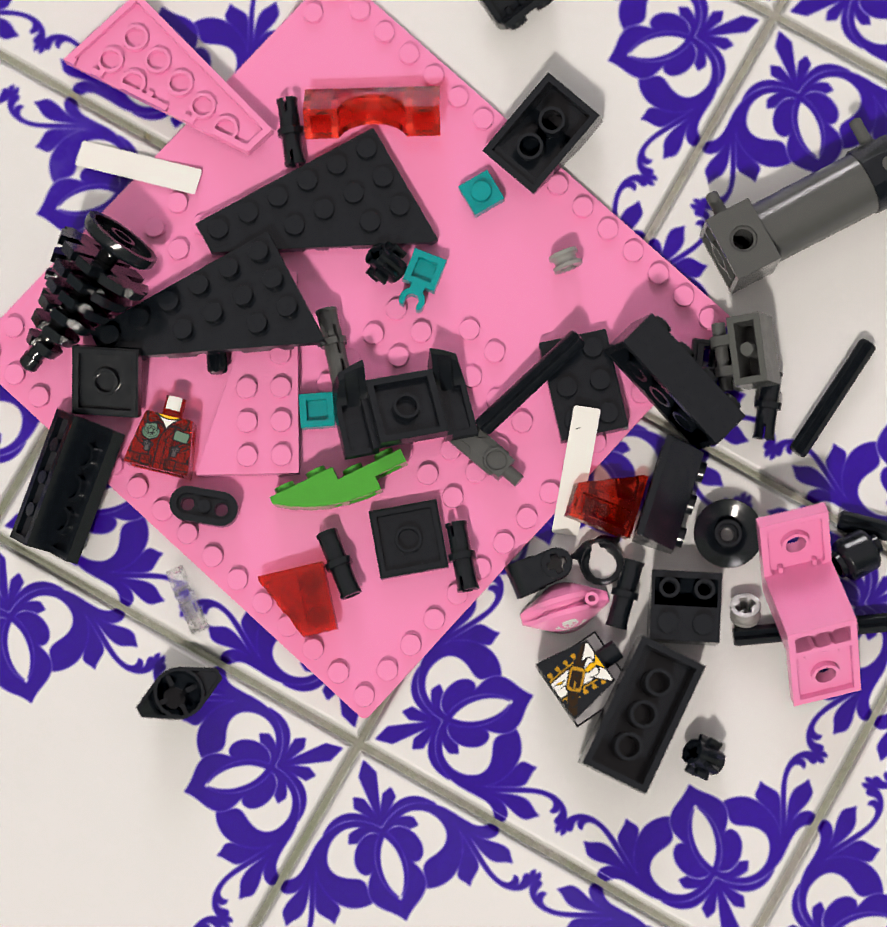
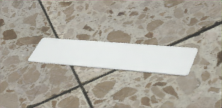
[75,141,202,194]
[552,405,601,536]

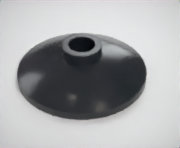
[694,499,759,568]

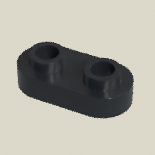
[169,486,239,528]

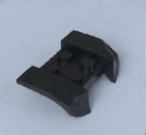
[332,348,478,460]

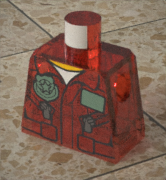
[124,395,196,481]

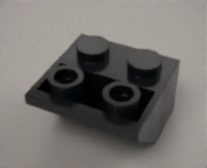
[647,569,722,646]

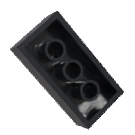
[603,313,745,450]
[578,635,706,794]

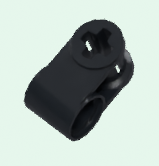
[504,547,573,599]

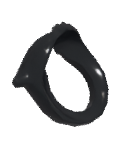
[571,535,623,586]

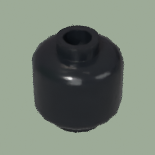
[831,529,883,581]

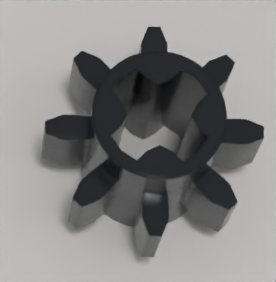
[365,241,407,285]
[682,734,726,780]

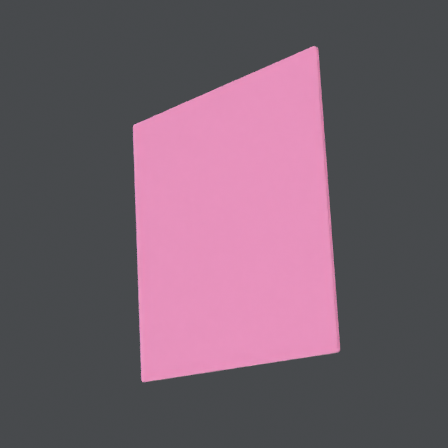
[0,0,729,718]

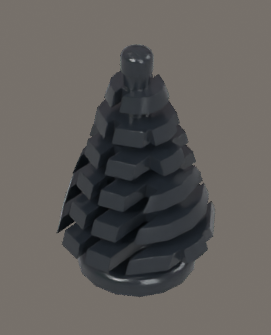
[20,211,157,372]

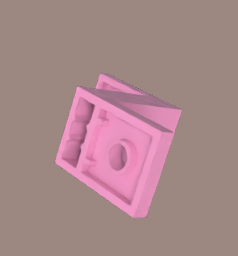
[756,502,861,706]

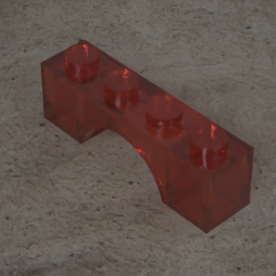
[303,86,441,139]

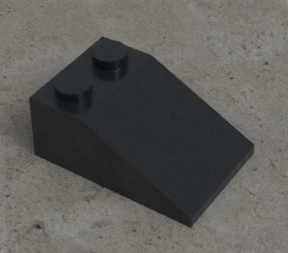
[482,72,603,194]

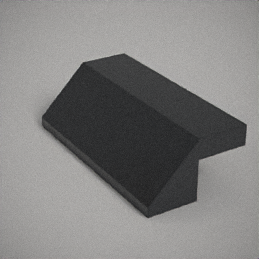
[10,409,125,564]

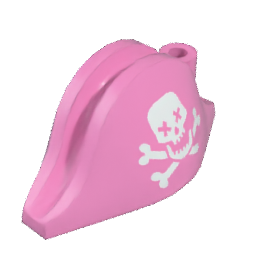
[520,582,610,634]

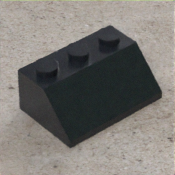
[631,434,707,554]

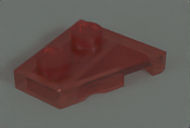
[564,475,649,540]
[258,561,339,637]

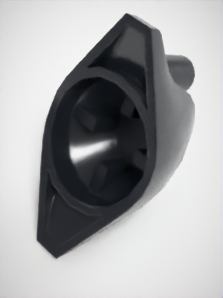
[136,667,222,720]

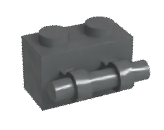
[710,312,781,393]

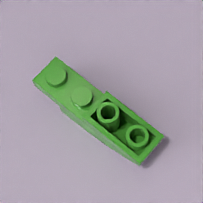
[270,447,408,510]

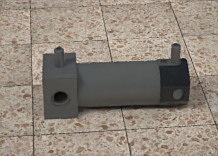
[699,117,887,294]

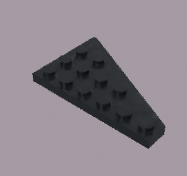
[196,128,438,256]
[91,231,327,361]

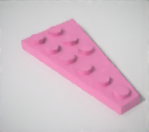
[63,0,274,156]
[196,271,300,477]

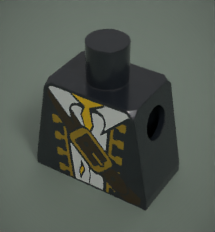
[535,640,623,720]

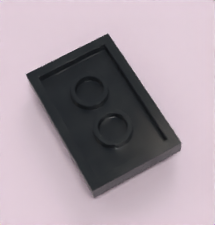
[539,329,629,444]

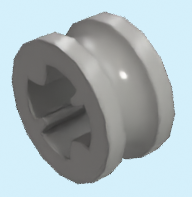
[549,246,583,275]
[730,593,761,628]

